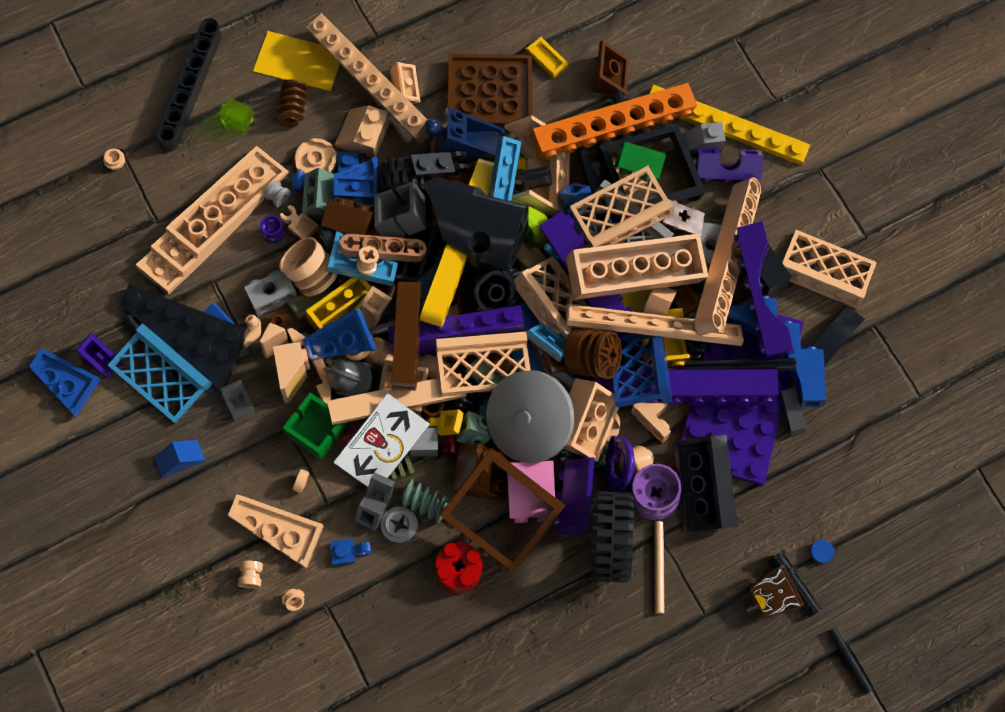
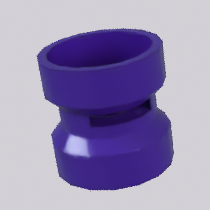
[260,215,284,244]

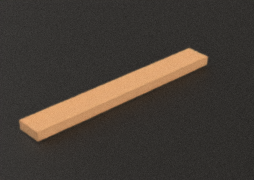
[566,304,744,346]

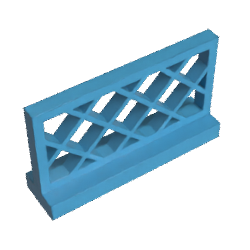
[108,324,213,423]

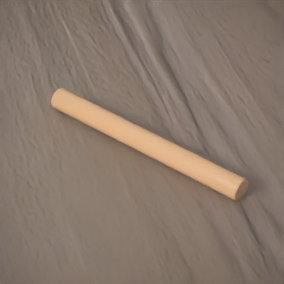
[654,521,664,614]

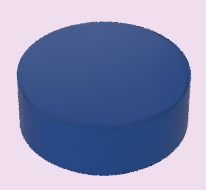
[810,540,834,564]

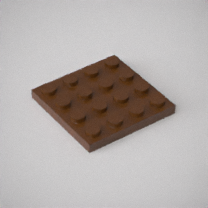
[448,54,533,128]

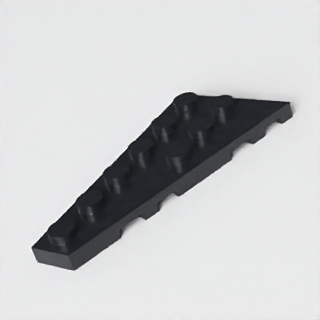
[121,284,249,389]

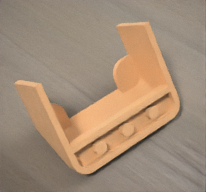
[505,115,570,216]

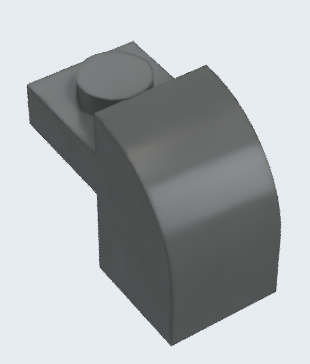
[355,472,395,530]

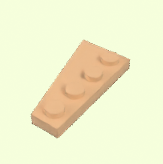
[228,494,324,569]

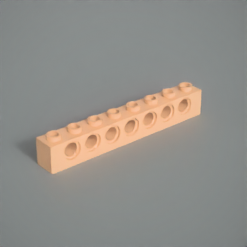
[306,13,430,145]

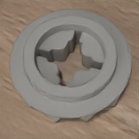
[381,507,418,544]

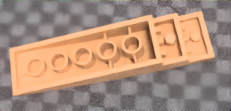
[136,146,288,295]

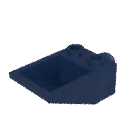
[423,107,505,161]

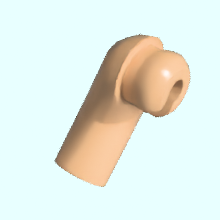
[243,315,261,348]

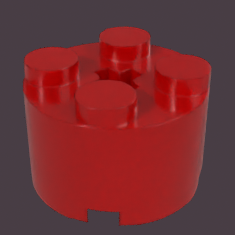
[436,542,483,594]

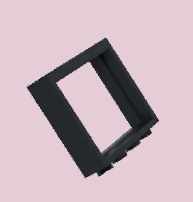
[595,124,705,210]

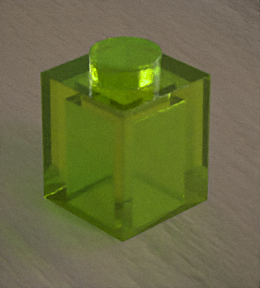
[219,98,254,134]

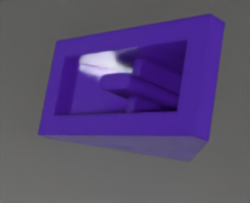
[76,333,122,379]

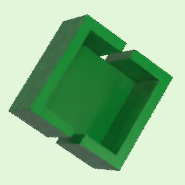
[283,393,348,461]

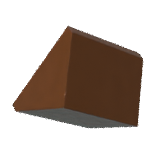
[594,40,629,95]

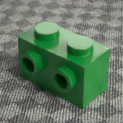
[613,142,666,182]

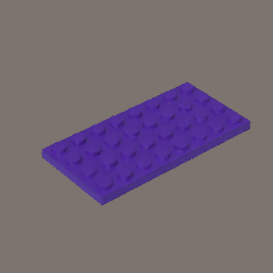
[681,302,804,486]

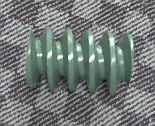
[401,479,447,523]

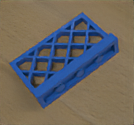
[613,334,672,407]

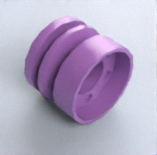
[632,464,681,520]

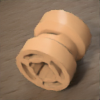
[238,561,263,589]

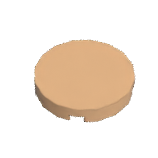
[294,138,337,174]

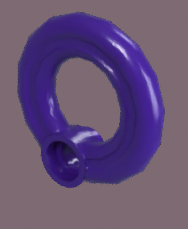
[604,436,635,492]

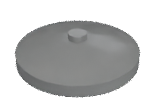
[486,370,574,463]

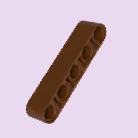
[392,282,422,391]

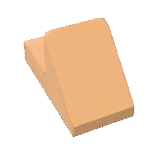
[631,402,671,443]

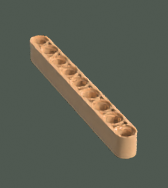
[695,178,761,335]

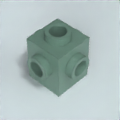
[456,411,492,445]

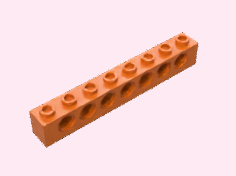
[529,83,698,160]

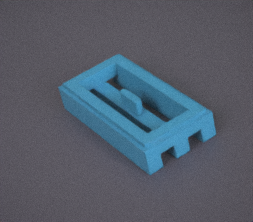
[527,323,567,362]

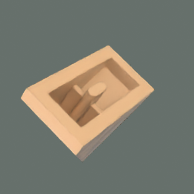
[643,287,677,316]

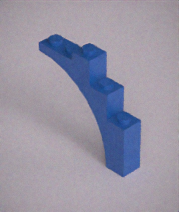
[726,296,826,407]

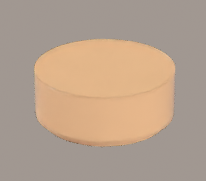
[293,469,309,493]

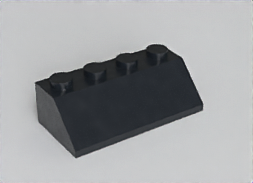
[674,435,738,533]

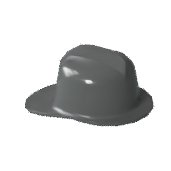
[323,359,372,397]

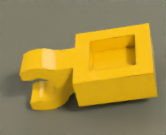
[427,409,464,436]

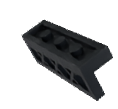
[575,135,617,221]

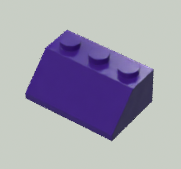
[554,457,594,536]

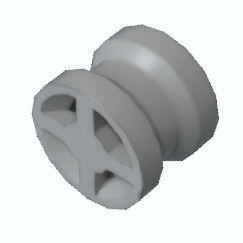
[263,180,291,208]

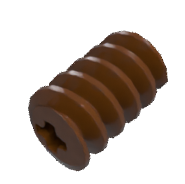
[276,79,308,127]

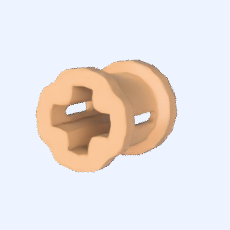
[356,246,379,275]

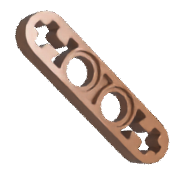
[339,234,427,262]

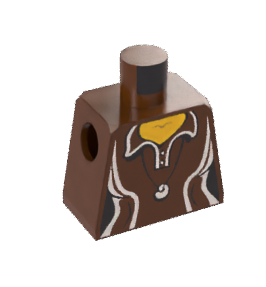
[743,565,804,618]

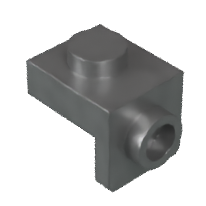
[220,380,255,421]

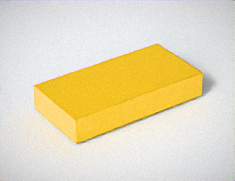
[525,37,569,79]

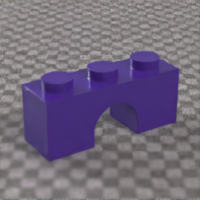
[695,148,763,182]

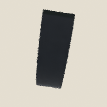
[813,306,865,368]

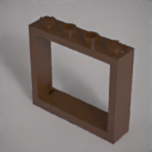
[439,448,566,573]

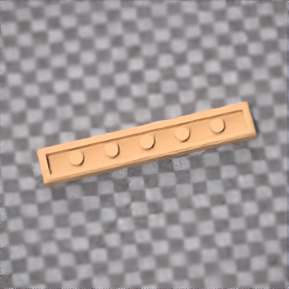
[327,373,466,425]

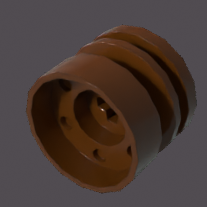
[565,329,622,379]

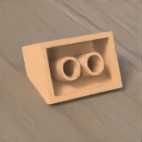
[563,378,619,462]

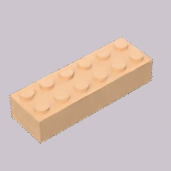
[566,234,708,300]

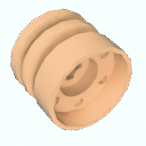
[279,237,338,297]

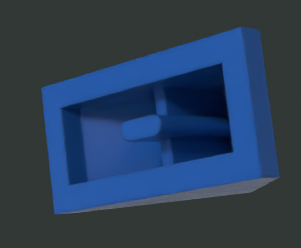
[154,440,205,478]

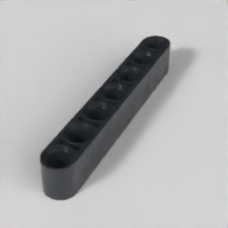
[156,18,222,152]

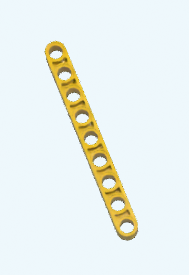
[420,158,494,327]

